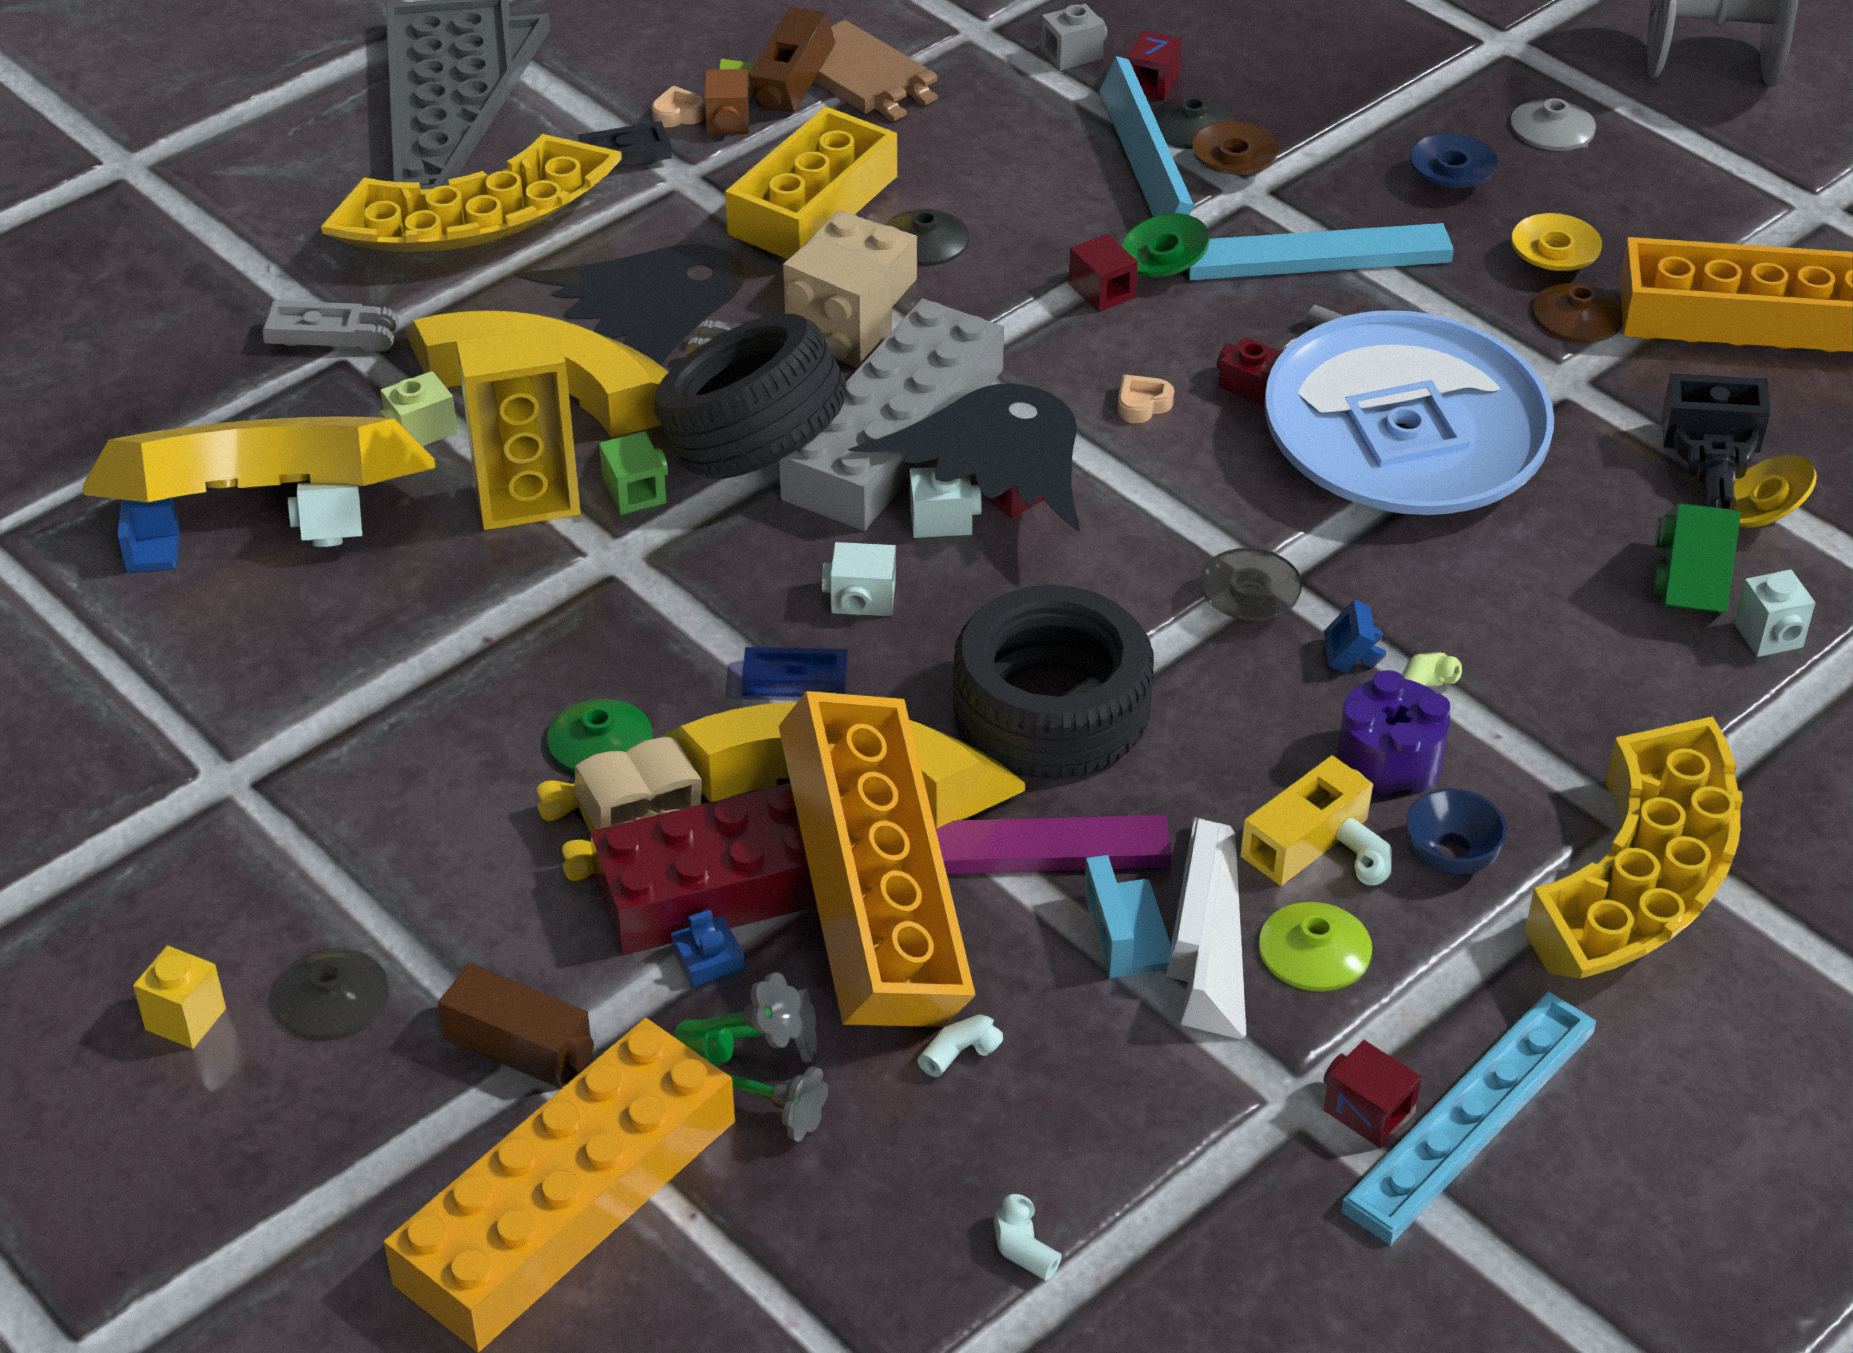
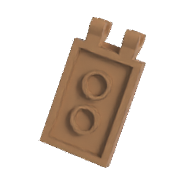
[813,20,938,121]

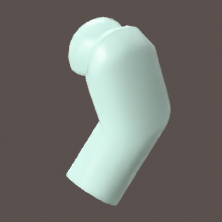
[1336,817,1392,885]
[993,1194,1062,1281]

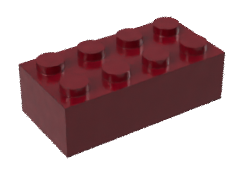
[590,783,817,955]

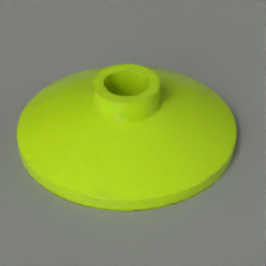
[1259,902,1372,992]

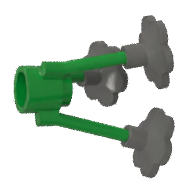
[674,972,829,1142]

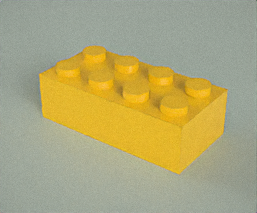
[725,106,897,259]
[456,326,581,530]

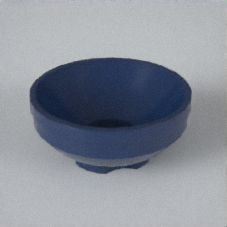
[1405,788,1507,875]

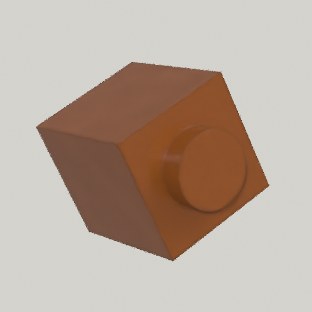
[705,69,749,134]

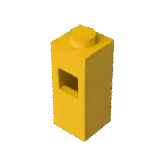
[1240,755,1373,886]

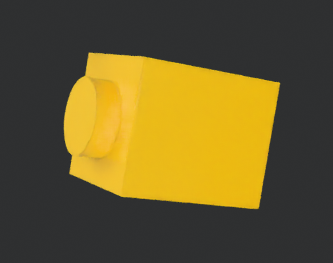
[133,945,226,1049]

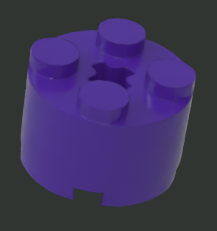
[1337,670,1450,797]

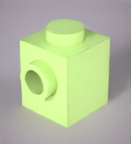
[378,371,458,446]

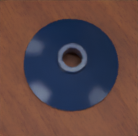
[1410,133,1497,188]

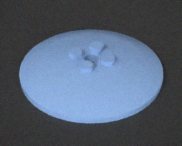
[1264,310,1554,515]

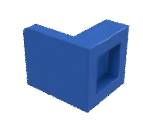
[118,497,180,573]

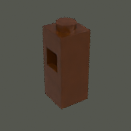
[748,7,836,112]
[437,962,594,1089]

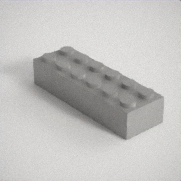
[779,298,1004,531]

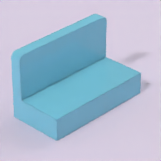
[1084,855,1171,978]

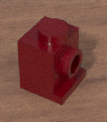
[1216,337,1286,407]

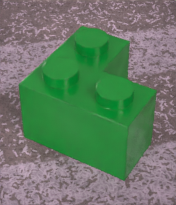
[1653,503,1741,614]

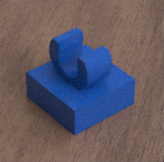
[1323,599,1386,674]
[671,910,745,987]

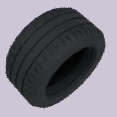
[654,313,846,479]
[953,585,1154,779]

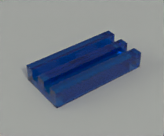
[742,647,848,697]

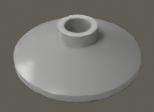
[1510,98,1596,151]

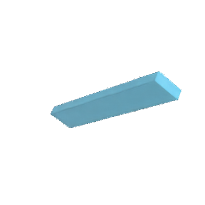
[1099,56,1194,217]
[1186,223,1454,280]
[1341,991,1596,1246]

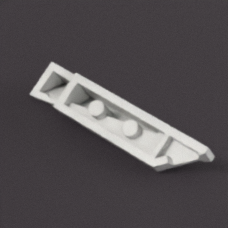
[1166,817,1246,1039]

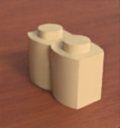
[575,737,702,830]

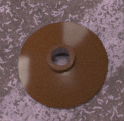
[1192,121,1279,175]
[1533,283,1623,343]

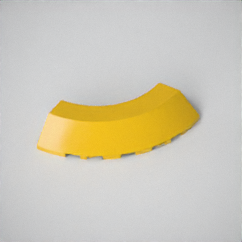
[321,134,622,252]
[405,311,668,438]
[83,417,435,502]
[658,702,1025,829]
[1525,716,1742,979]

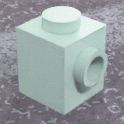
[910,467,981,538]
[288,482,362,547]
[822,542,896,616]
[1734,569,1815,657]

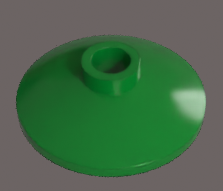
[1122,213,1210,277]
[547,699,653,774]

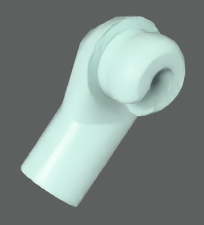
[918,1014,1003,1078]

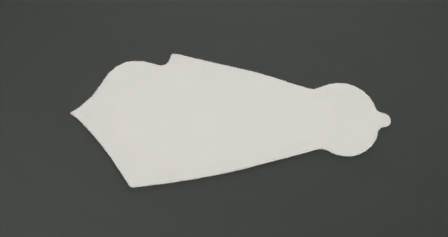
[1261,338,1501,413]

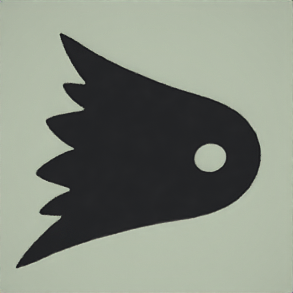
[514,244,744,365]
[848,383,1080,531]

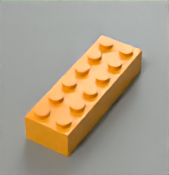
[1619,237,1853,352]
[778,691,976,1027]
[383,1017,735,1353]

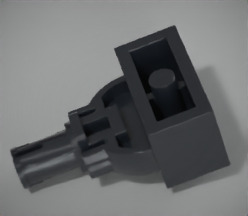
[1662,373,1770,510]

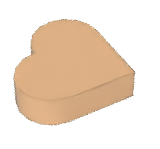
[652,86,706,127]
[1117,375,1174,423]

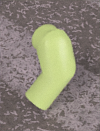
[1402,652,1462,687]

